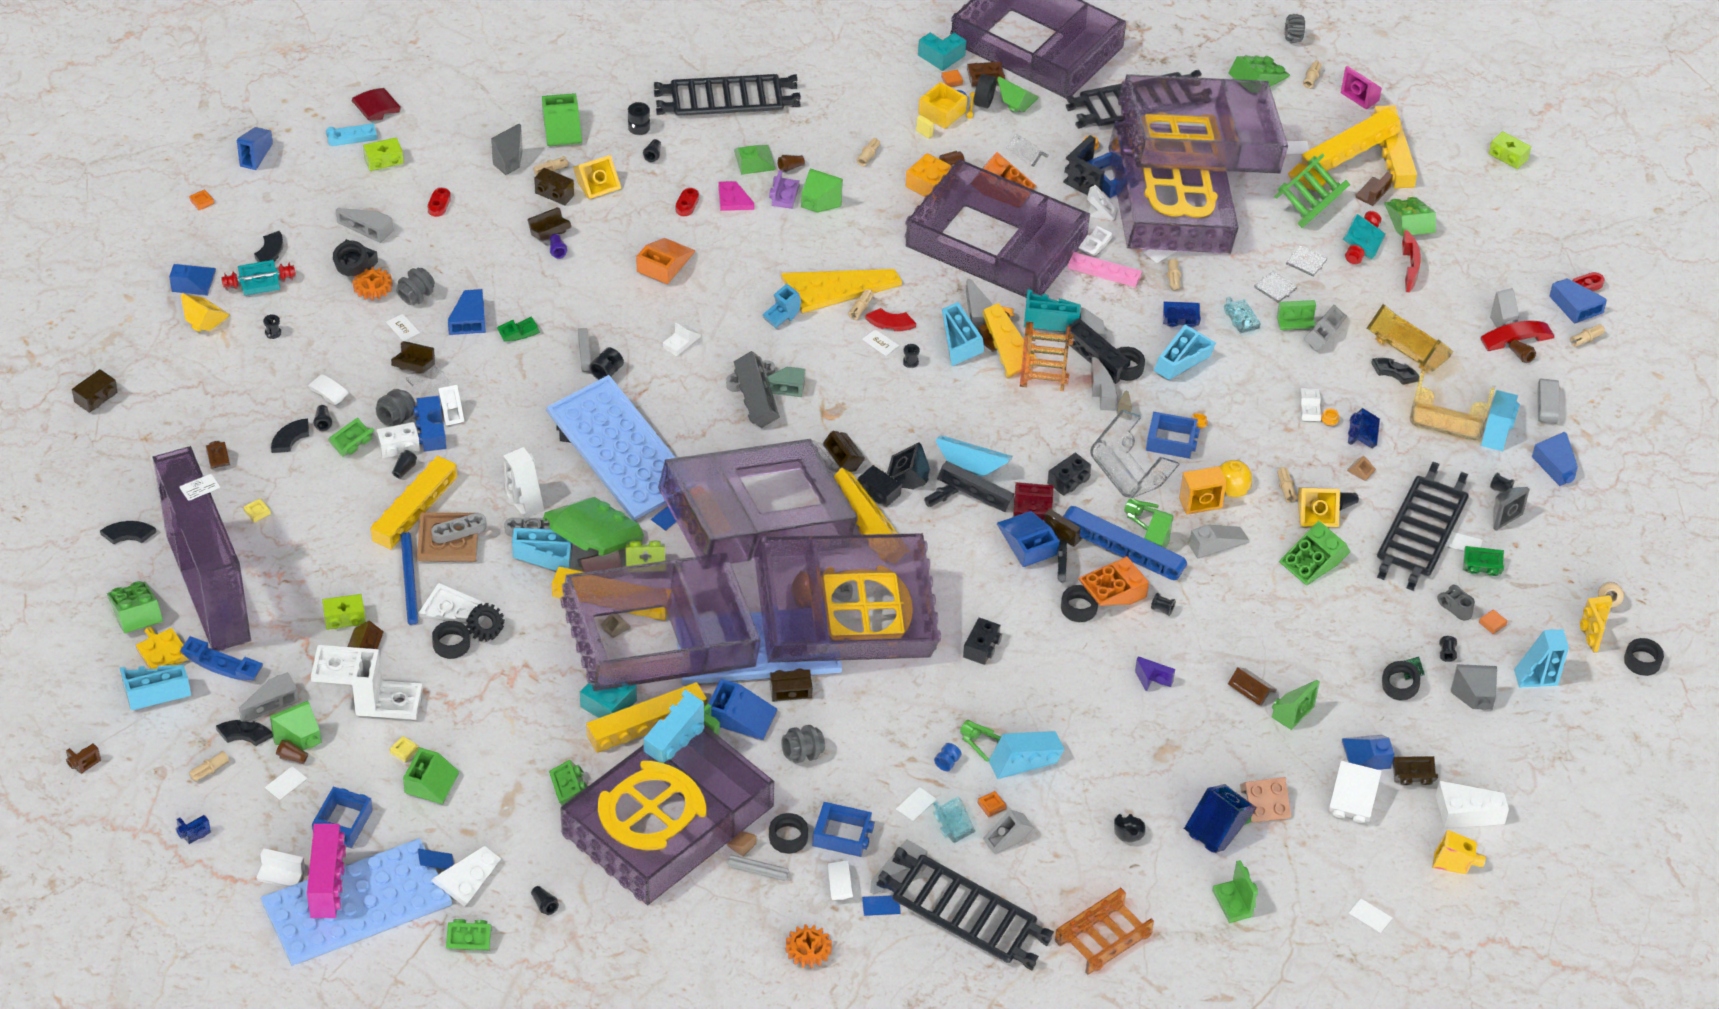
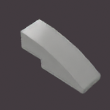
[1304,305,1347,351]
[1091,357,1117,411]

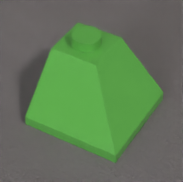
[997,77,1039,112]
[734,145,776,175]
[801,168,843,212]
[1272,680,1320,730]
[270,701,321,750]

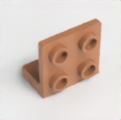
[1240,777,1291,823]

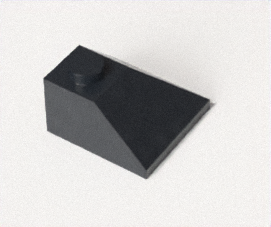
[887,442,930,490]

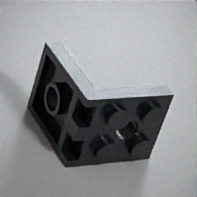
[1063,135,1105,196]

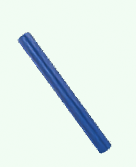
[400,532,418,625]

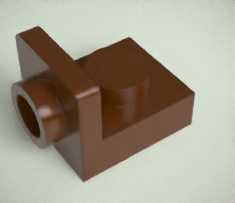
[206,441,230,469]
[66,743,101,774]

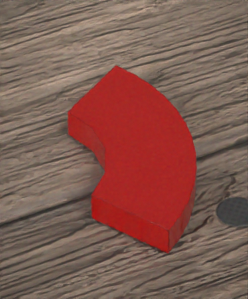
[865,308,916,331]

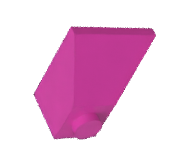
[1341,66,1382,110]

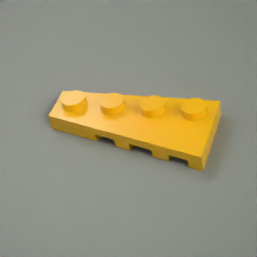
[982,303,1038,378]

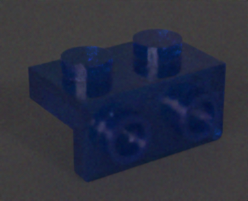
[1163,301,1201,328]
[1348,408,1380,449]

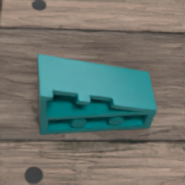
[1024,289,1081,332]

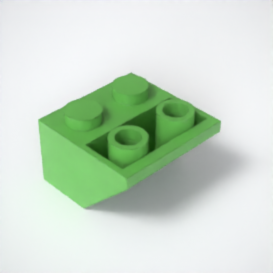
[403,747,459,805]

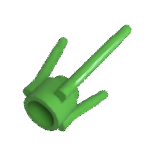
[1124,498,1173,530]
[960,720,1001,762]

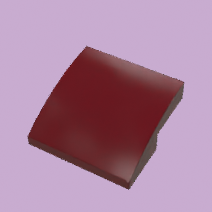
[351,88,401,120]
[1013,482,1054,520]

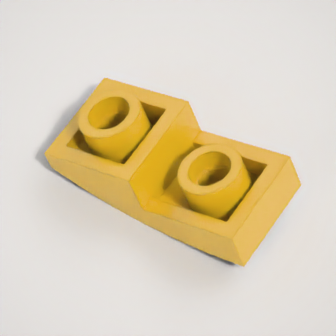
[1288,163,1326,192]

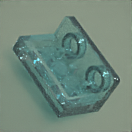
[1224,297,1261,334]
[933,796,976,843]

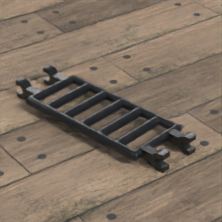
[1066,70,1212,129]
[654,74,801,116]
[1377,462,1469,591]
[876,847,1054,971]

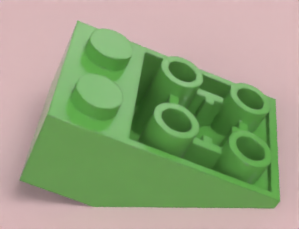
[1228,55,1290,92]
[542,93,582,146]
[1385,197,1436,236]
[1279,521,1351,585]
[107,581,163,634]

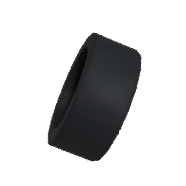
[974,74,996,108]
[333,240,369,276]
[1110,346,1145,381]
[1061,585,1098,622]
[432,621,470,659]
[1624,638,1664,676]
[1382,661,1421,700]
[769,813,808,854]

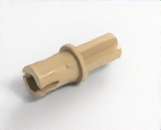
[1303,60,1322,88]
[856,138,880,166]
[533,156,568,175]
[1167,259,1181,290]
[848,289,874,320]
[1570,324,1605,347]
[1277,467,1297,503]
[189,751,229,781]

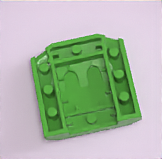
[543,497,644,556]

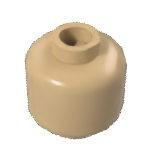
[1598,582,1624,608]

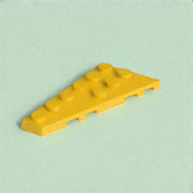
[781,269,902,313]

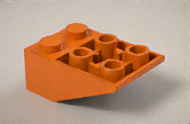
[971,152,1037,207]
[636,238,695,284]
[1078,556,1149,606]

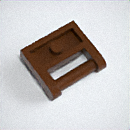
[967,62,1006,87]

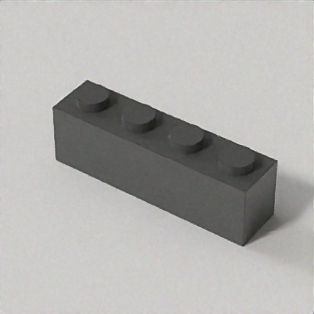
[733,351,780,428]

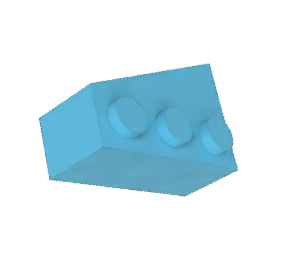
[942,302,984,366]
[1154,325,1216,380]
[1481,390,1520,451]
[512,528,573,571]
[1514,629,1569,688]
[120,665,191,711]
[644,689,704,763]
[989,731,1065,779]

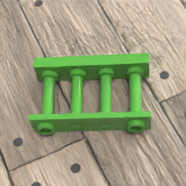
[1274,153,1350,228]

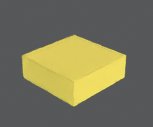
[916,115,934,139]
[243,498,271,523]
[389,736,419,763]

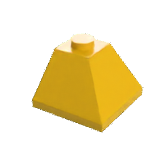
[573,155,621,199]
[181,293,230,332]
[1298,487,1340,527]

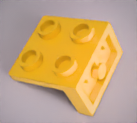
[1579,595,1613,653]

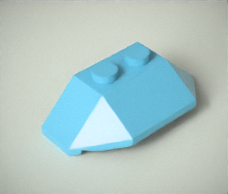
[936,435,1013,477]

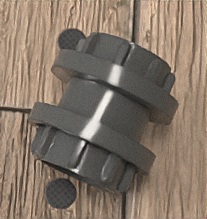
[396,267,435,305]
[375,389,415,426]
[781,725,825,763]

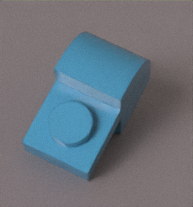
[763,284,801,328]

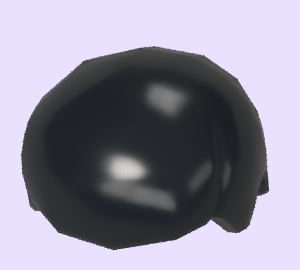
[1114,814,1146,842]

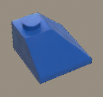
[169,264,216,296]
[1342,735,1394,770]

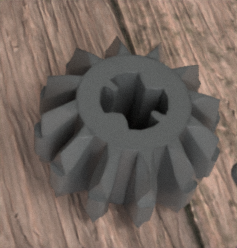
[1284,14,1306,43]

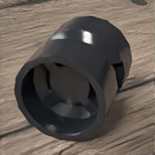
[628,102,650,135]
[589,347,624,380]

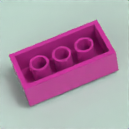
[307,824,346,918]

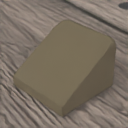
[1117,390,1132,419]
[600,611,631,638]

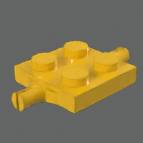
[135,627,188,669]

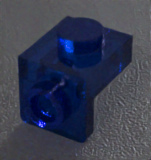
[176,815,211,844]

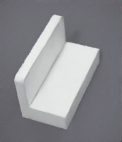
[257,848,305,887]

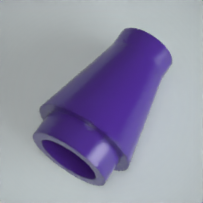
[550,234,567,259]

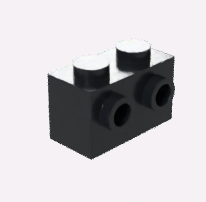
[1047,452,1091,496]
[963,617,1002,665]

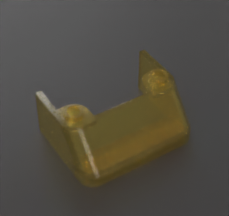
[1367,304,1454,373]
[1410,368,1496,441]

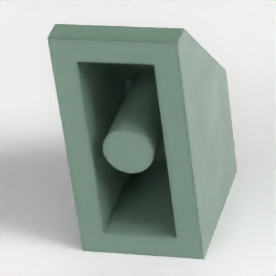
[767,367,806,397]

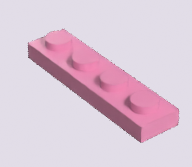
[1068,252,1142,287]

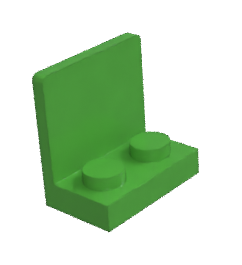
[1212,860,1258,923]

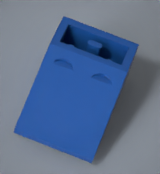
[997,511,1060,567]
[708,679,777,740]

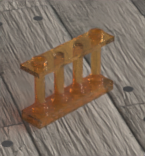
[1020,321,1074,391]
[1055,887,1154,975]

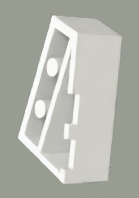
[503,447,544,518]
[1436,781,1509,828]

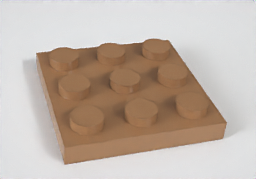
[417,513,479,561]

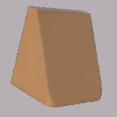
[1347,456,1376,481]
[727,831,757,856]

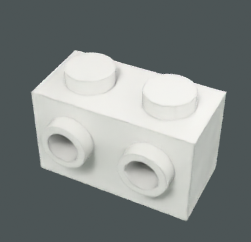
[377,422,420,458]

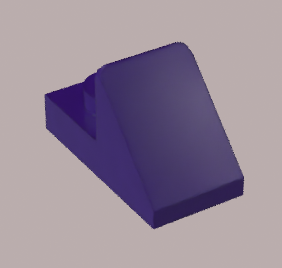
[1135,656,1176,691]

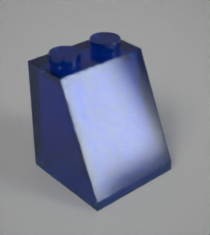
[1184,784,1257,853]

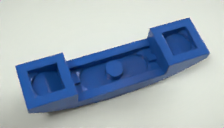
[181,636,263,681]

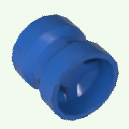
[934,743,962,772]

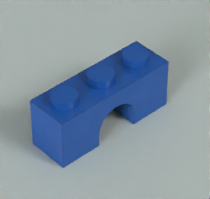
[414,396,446,452]

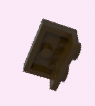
[527,207,572,240]
[391,341,435,374]
[1044,509,1083,547]
[1393,756,1438,785]

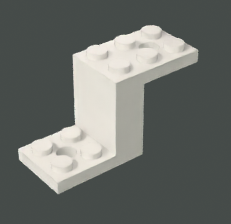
[311,645,423,720]

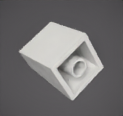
[1329,761,1381,823]

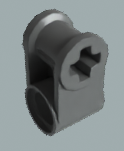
[1437,584,1475,621]

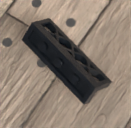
[1065,318,1131,384]
[937,461,1014,512]

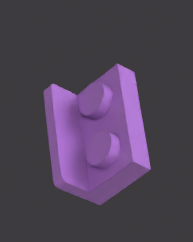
[769,170,800,209]

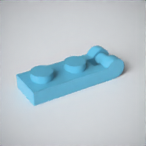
[326,123,377,146]

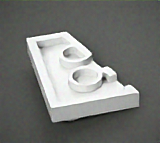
[418,583,490,624]
[431,846,501,907]

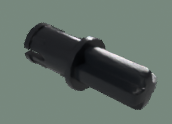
[924,485,959,507]

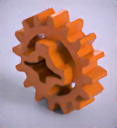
[352,267,393,300]
[785,924,832,968]

